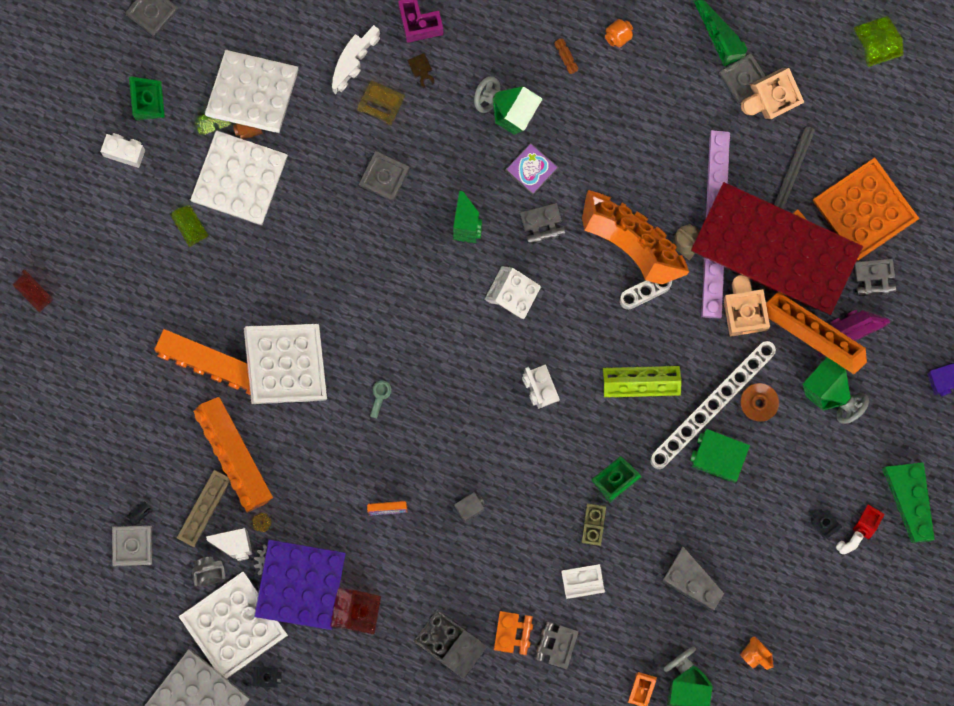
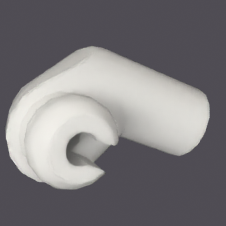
[836,531,864,554]

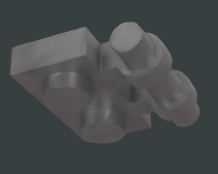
[520,203,565,244]
[854,259,896,296]
[536,622,579,669]

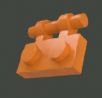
[494,611,533,655]

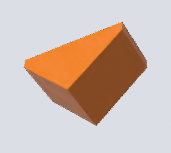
[628,672,657,706]

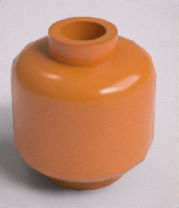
[605,19,633,47]

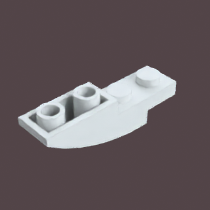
[332,25,380,94]

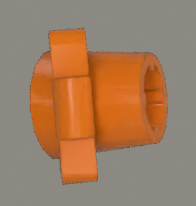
[740,636,774,670]

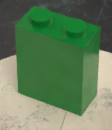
[690,429,750,483]

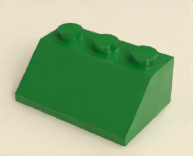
[453,191,482,243]

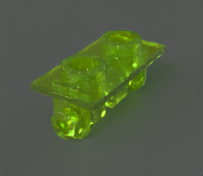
[194,114,233,135]

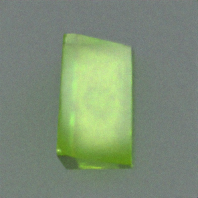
[171,204,209,248]

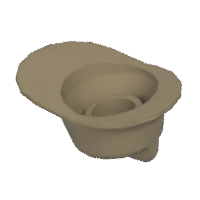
[672,224,700,260]

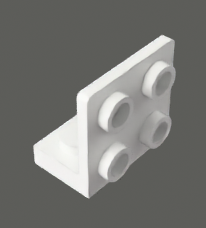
[484,266,541,319]
[522,365,560,409]

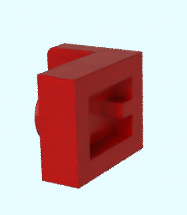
[853,504,885,539]

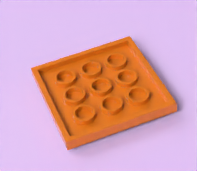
[813,158,919,262]

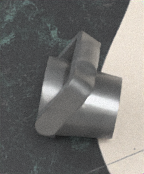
[192,557,225,587]

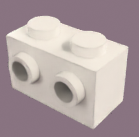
[100,133,145,168]

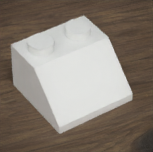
[206,528,252,561]

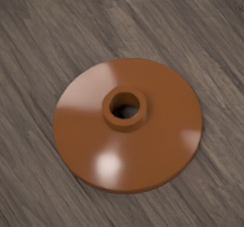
[740,383,779,422]

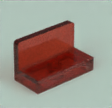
[13,269,53,313]

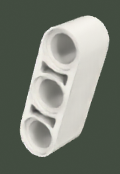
[620,281,672,310]

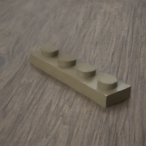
[177,470,230,548]

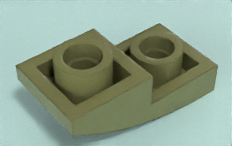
[582,503,606,546]

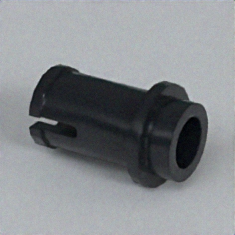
[127,501,153,525]

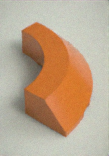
[582,190,689,284]

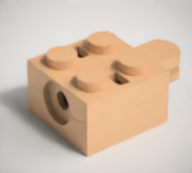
[741,68,804,119]
[723,275,770,337]

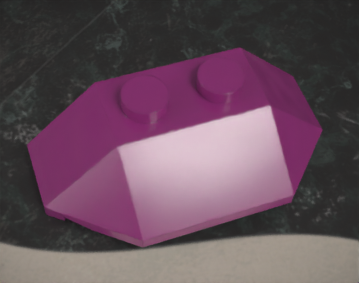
[818,310,890,358]

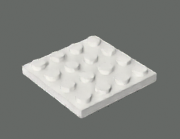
[205,50,298,133]
[190,131,288,225]
[244,324,327,404]
[179,572,288,678]

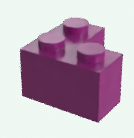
[398,0,443,43]

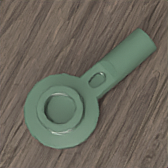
[370,381,392,419]

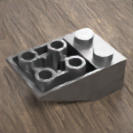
[414,610,487,679]

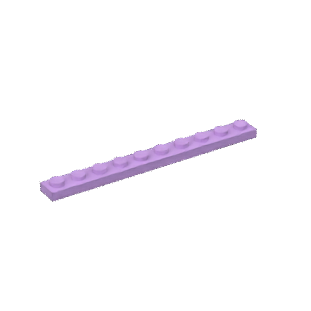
[701,130,730,318]

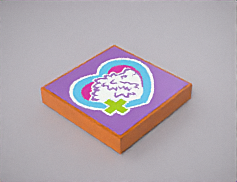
[367,501,408,516]

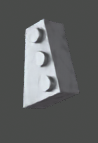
[662,547,724,612]

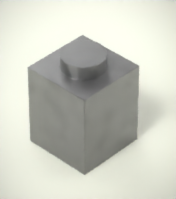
[454,492,486,523]

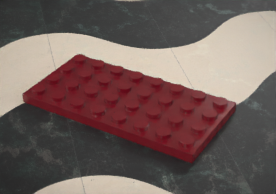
[691,182,863,316]

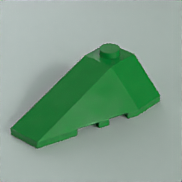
[693,0,747,67]

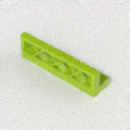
[603,366,681,397]

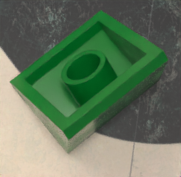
[129,77,165,121]
[591,456,641,503]

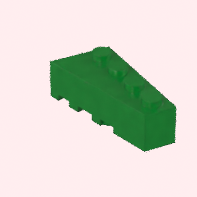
[882,462,935,543]

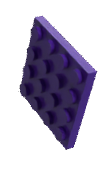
[254,539,346,630]

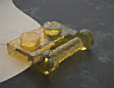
[357,81,405,126]

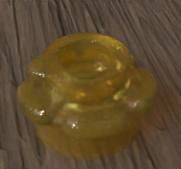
[252,513,272,532]

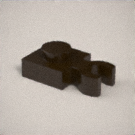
[407,53,434,89]

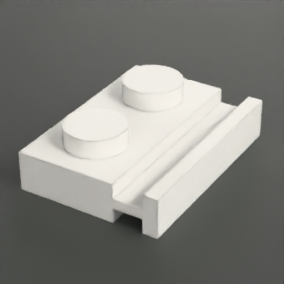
[561,564,605,599]

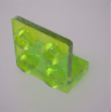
[854,16,903,67]

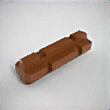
[555,38,578,74]

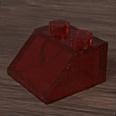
[330,588,381,635]

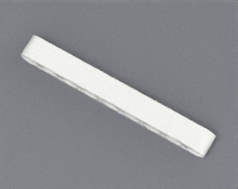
[650,341,776,469]

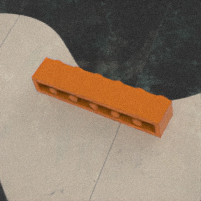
[766,292,867,374]
[154,329,251,396]
[193,397,273,512]

